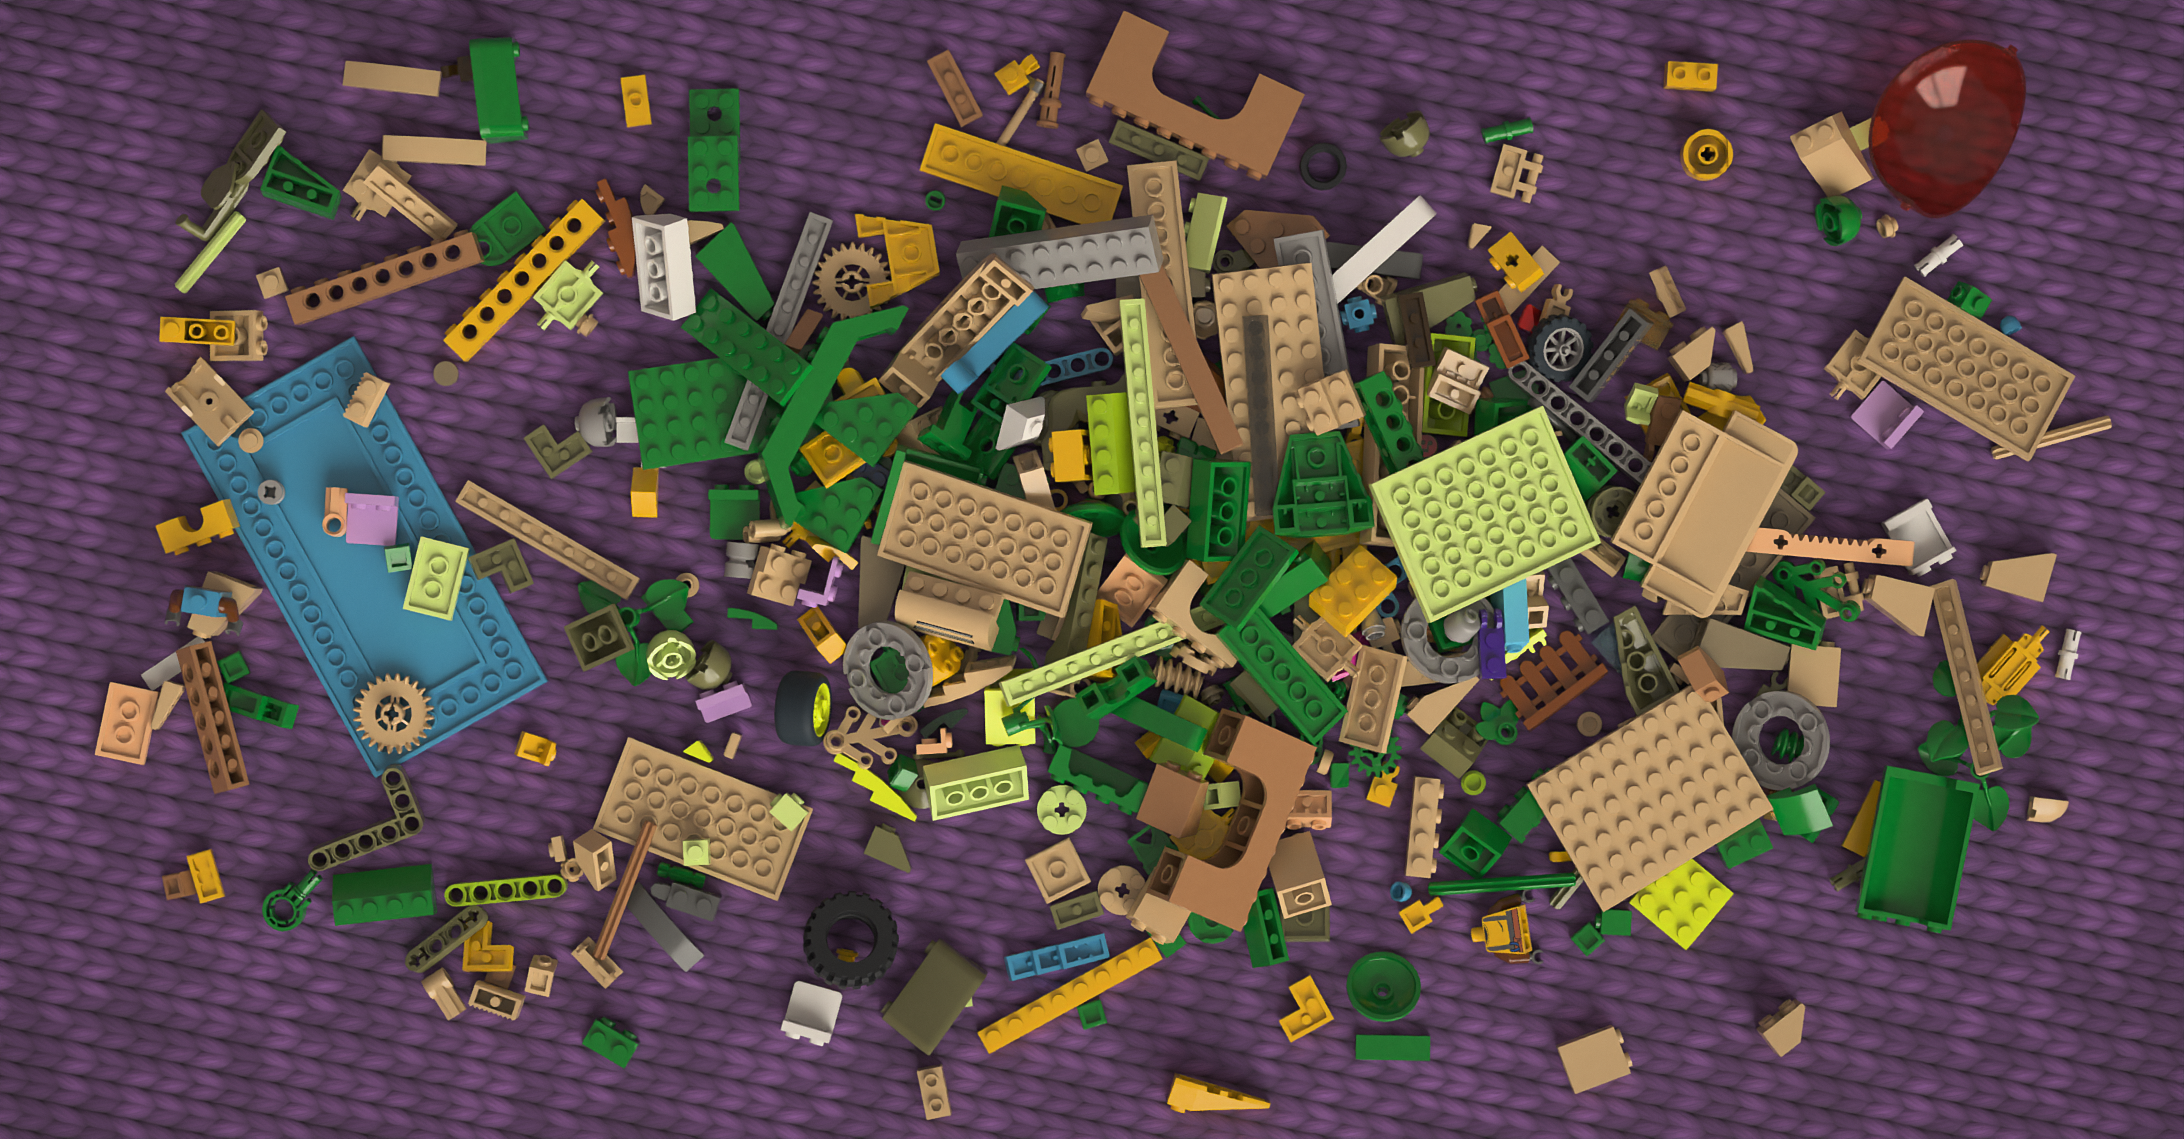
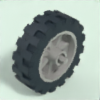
[1526,314,1594,382]

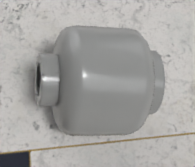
[1444,606,1481,643]

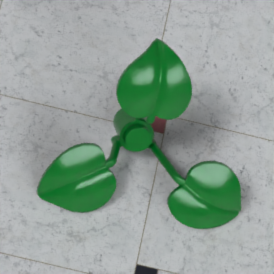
[578,579,689,686]
[1001,647,1063,754]
[1927,660,2039,762]
[1918,725,2032,831]

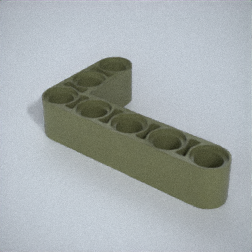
[308,763,425,871]

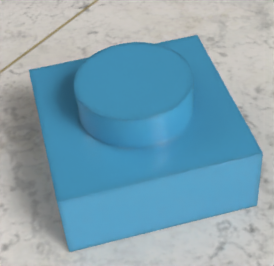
[1157,689,1184,714]

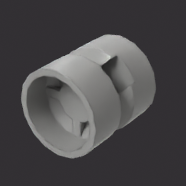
[724,542,759,579]

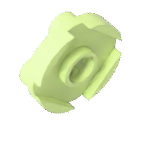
[1037,785,1087,835]

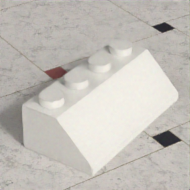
[632,214,696,321]

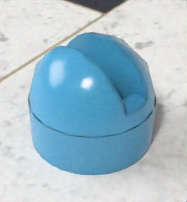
[2000,315,2022,336]
[1390,882,1412,902]

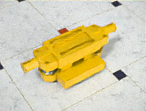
[1977,625,2049,705]

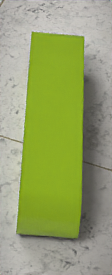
[444,874,568,907]

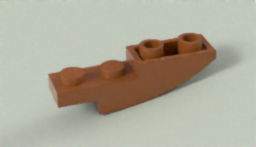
[595,178,637,279]

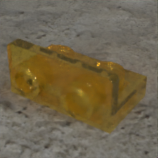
[1614,298,1674,351]

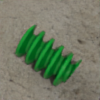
[1771,728,1804,763]

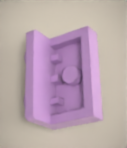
[695,681,752,723]

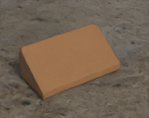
[785,309,823,354]

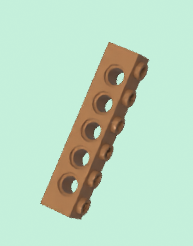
[176,641,250,794]

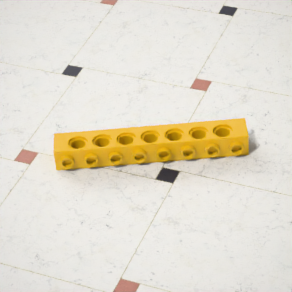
[443,199,605,362]

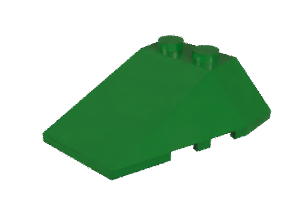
[1272,431,1375,538]

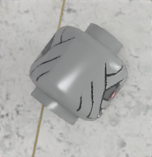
[1699,362,1737,393]

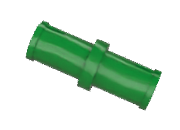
[1481,117,1533,144]

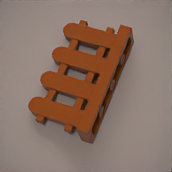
[1500,631,1608,733]

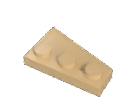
[1662,584,1749,615]

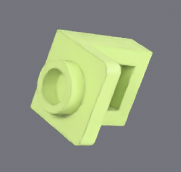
[1624,383,1659,426]

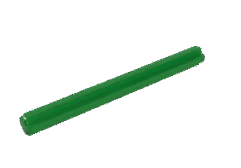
[1428,873,1576,896]

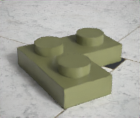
[524,424,593,479]
[468,538,534,594]

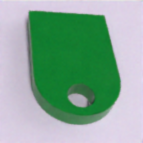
[469,191,547,266]

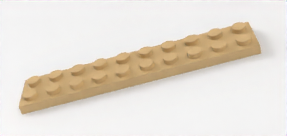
[1127,161,1197,409]

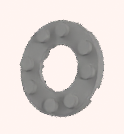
[1401,598,1494,683]
[843,621,933,720]
[1732,690,1830,790]

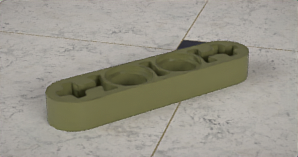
[405,905,488,973]

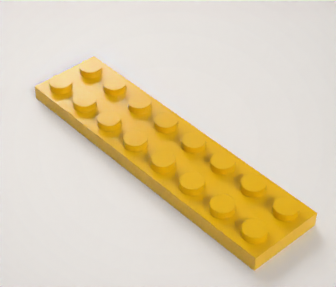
[920,123,1123,224]

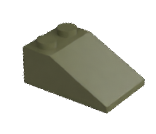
[564,603,635,672]

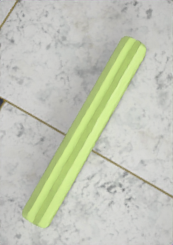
[175,211,246,293]

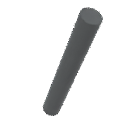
[1527,397,1579,443]

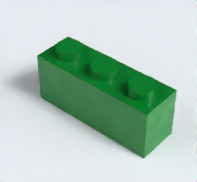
[1243,888,1289,968]

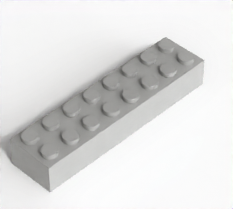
[956,214,1164,289]

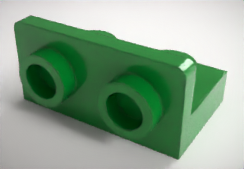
[582,1016,640,1069]

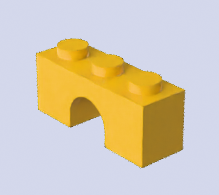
[155,499,240,556]

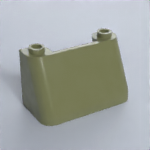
[881,938,988,1056]

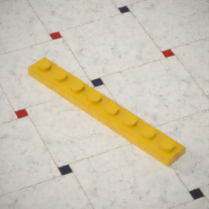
[977,937,1163,1054]

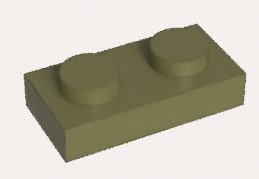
[1050,890,1104,930]

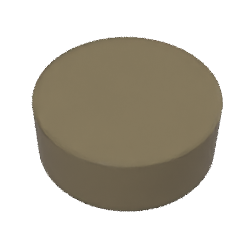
[433,361,459,386]

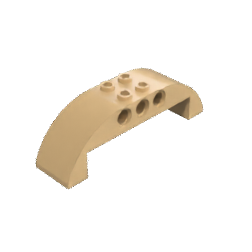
[878,253,1034,409]

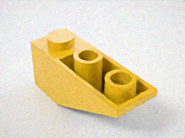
[159,317,235,346]

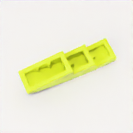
[834,753,917,821]

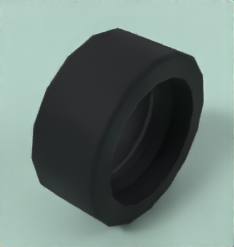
[1299,142,1347,191]

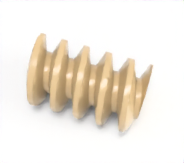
[1153,656,1205,700]

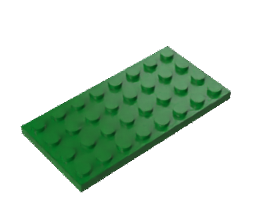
[628,343,833,470]

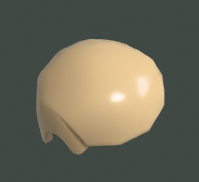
[1193,300,1218,340]

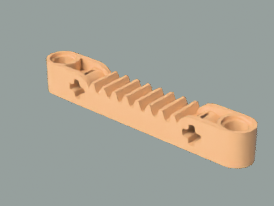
[1746,527,1915,566]

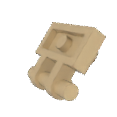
[1490,144,1543,204]
[1813,562,1864,619]

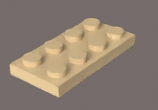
[1339,645,1408,753]

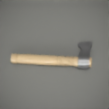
[996,75,1046,146]

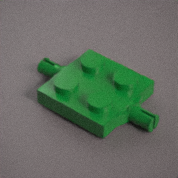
[870,647,927,712]

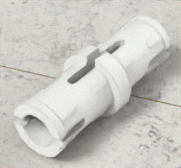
[1914,234,1963,277]
[2055,629,2082,680]

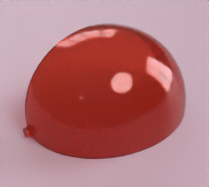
[1868,39,2026,219]

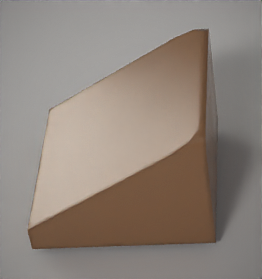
[162,870,197,900]

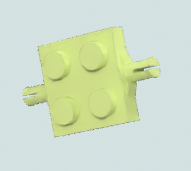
[533,260,603,330]

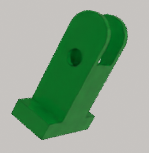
[917,390,977,462]

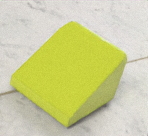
[683,740,714,763]

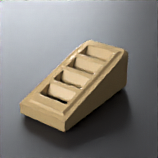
[1722,321,1753,375]
[150,680,186,730]

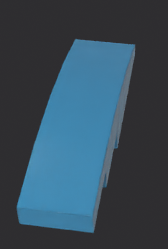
[1004,933,1110,981]

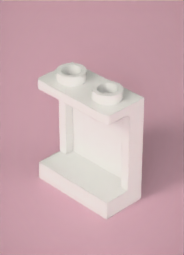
[1881,499,1956,577]

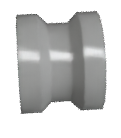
[258,480,285,505]

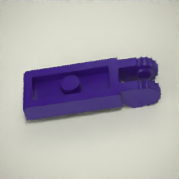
[1477,609,1506,679]

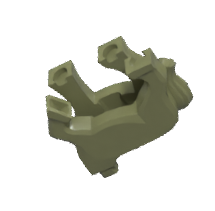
[1032,374,1127,470]

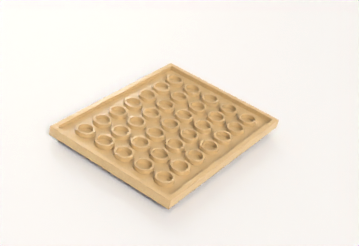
[1526,684,1773,912]

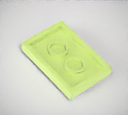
[403,536,470,621]

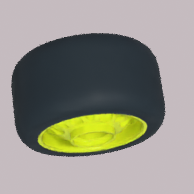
[774,670,832,746]

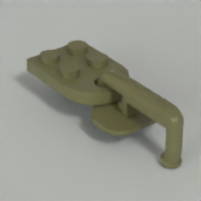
[175,109,286,242]

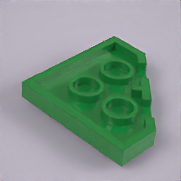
[814,393,919,468]
[794,477,885,553]

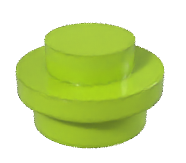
[1461,770,1486,795]

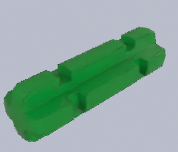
[657,862,706,888]

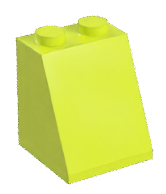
[984,668,1036,746]

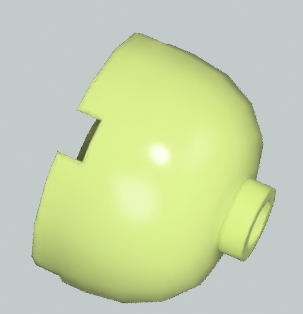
[646,630,696,680]

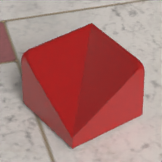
[1516,304,1542,334]

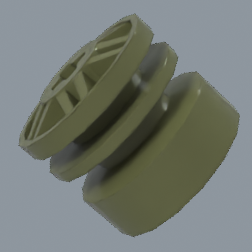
[1585,485,1635,538]

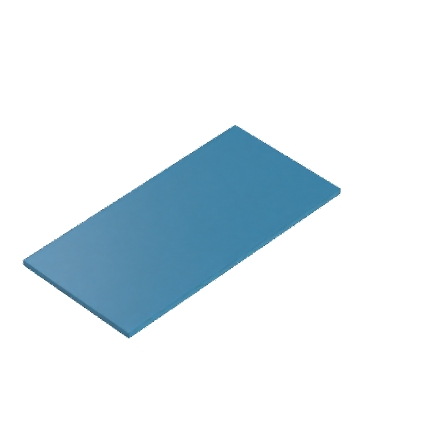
[181,336,548,778]

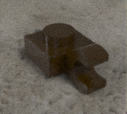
[440,55,473,83]

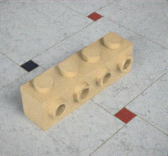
[1404,776,1444,878]

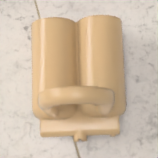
[743,500,794,544]

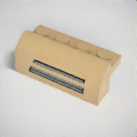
[895,571,1004,651]

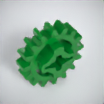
[1348,729,1402,778]

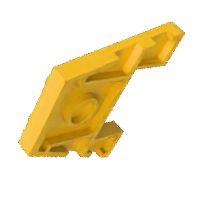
[855,214,940,309]

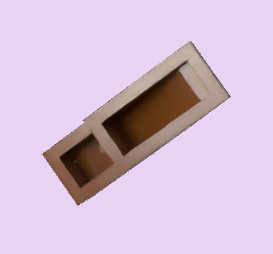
[1474,289,1529,369]

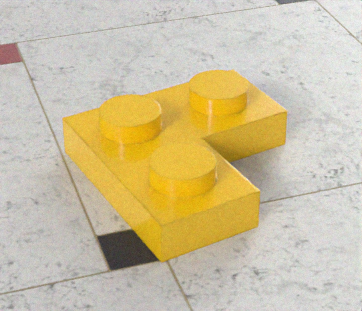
[462,921,514,972]
[1279,975,1334,1042]

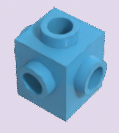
[1340,296,1377,333]

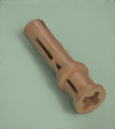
[1036,52,1066,129]

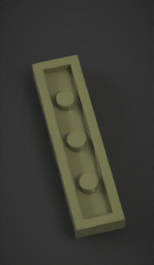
[1109,120,1209,181]

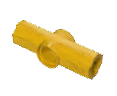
[1682,382,1760,421]

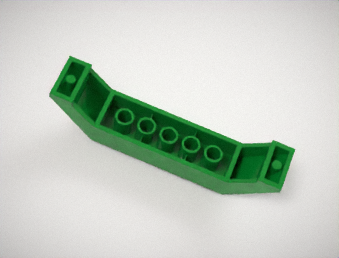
[757,305,909,530]

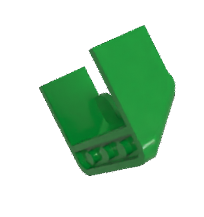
[469,37,529,144]

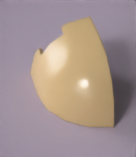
[2026,796,2069,822]

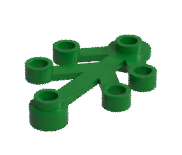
[1773,559,1861,622]

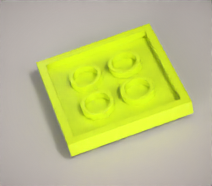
[1629,859,1734,950]

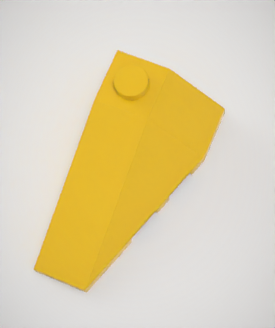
[1167,1073,1271,1113]

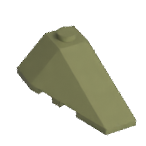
[1613,606,1680,716]

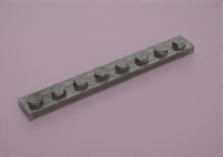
[1242,314,1279,516]

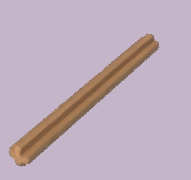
[592,820,657,960]

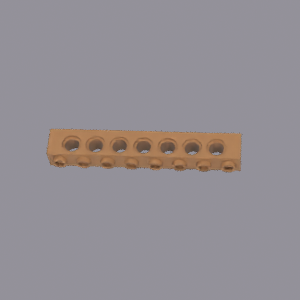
[285,229,485,325]

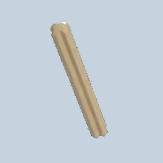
[1991,416,2112,459]

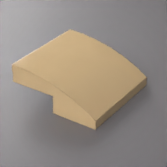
[1427,347,1489,414]

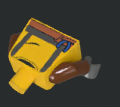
[1471,889,1543,964]

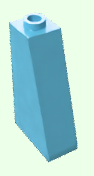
[1490,578,1529,653]

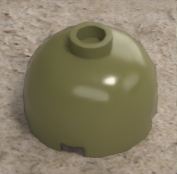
[1379,110,1430,157]
[686,640,732,690]

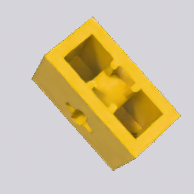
[1663,61,1718,92]
[1488,232,1545,293]

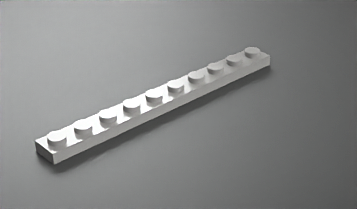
[724,212,833,451]

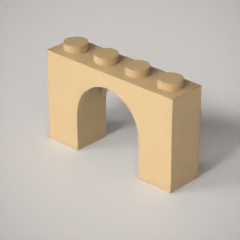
[1148,560,1237,669]

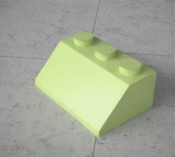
[1184,193,1227,273]

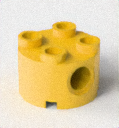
[920,634,964,687]

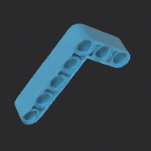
[941,290,1049,394]
[988,324,1113,387]

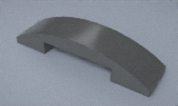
[626,882,705,972]

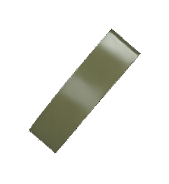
[1780,465,1826,511]

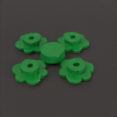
[1445,311,1506,369]

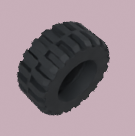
[803,891,899,990]

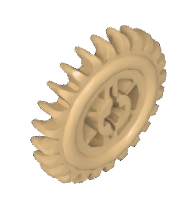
[812,242,891,321]
[353,673,434,754]

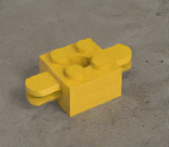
[835,368,899,458]

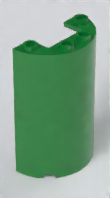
[1855,765,1980,933]

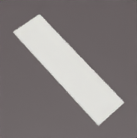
[141,637,205,690]

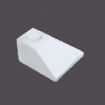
[996,397,1045,451]

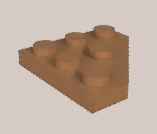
[1226,210,1331,268]

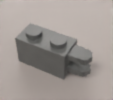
[651,881,722,922]

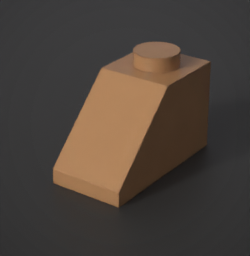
[1677,646,1729,703]

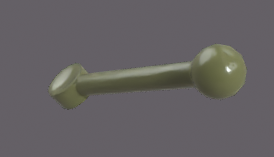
[913,749,965,759]

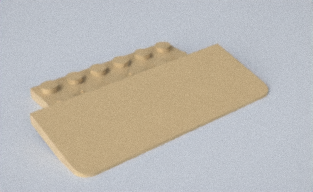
[1610,410,1798,618]

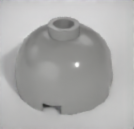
[575,397,617,447]

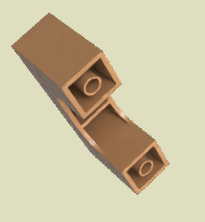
[1086,11,1305,181]
[1146,708,1317,932]

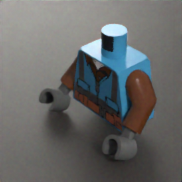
[165,585,243,636]

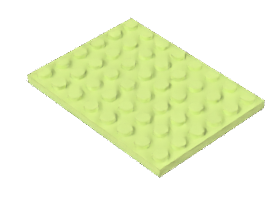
[1369,406,1601,623]

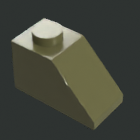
[864,823,912,873]

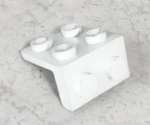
[781,981,842,1046]

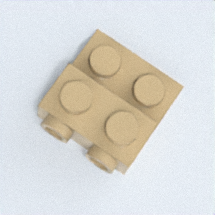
[210,310,268,361]
[1296,369,1366,435]
[747,544,812,606]

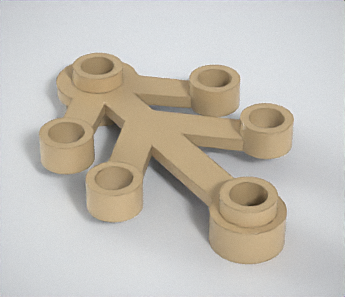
[823,706,918,769]

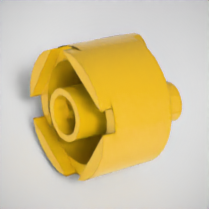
[1680,129,1733,181]

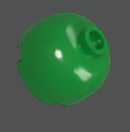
[1815,195,1862,246]

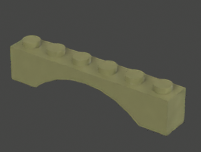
[1044,533,1108,684]

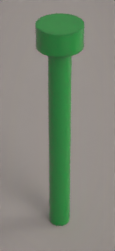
[1192,95,1220,119]

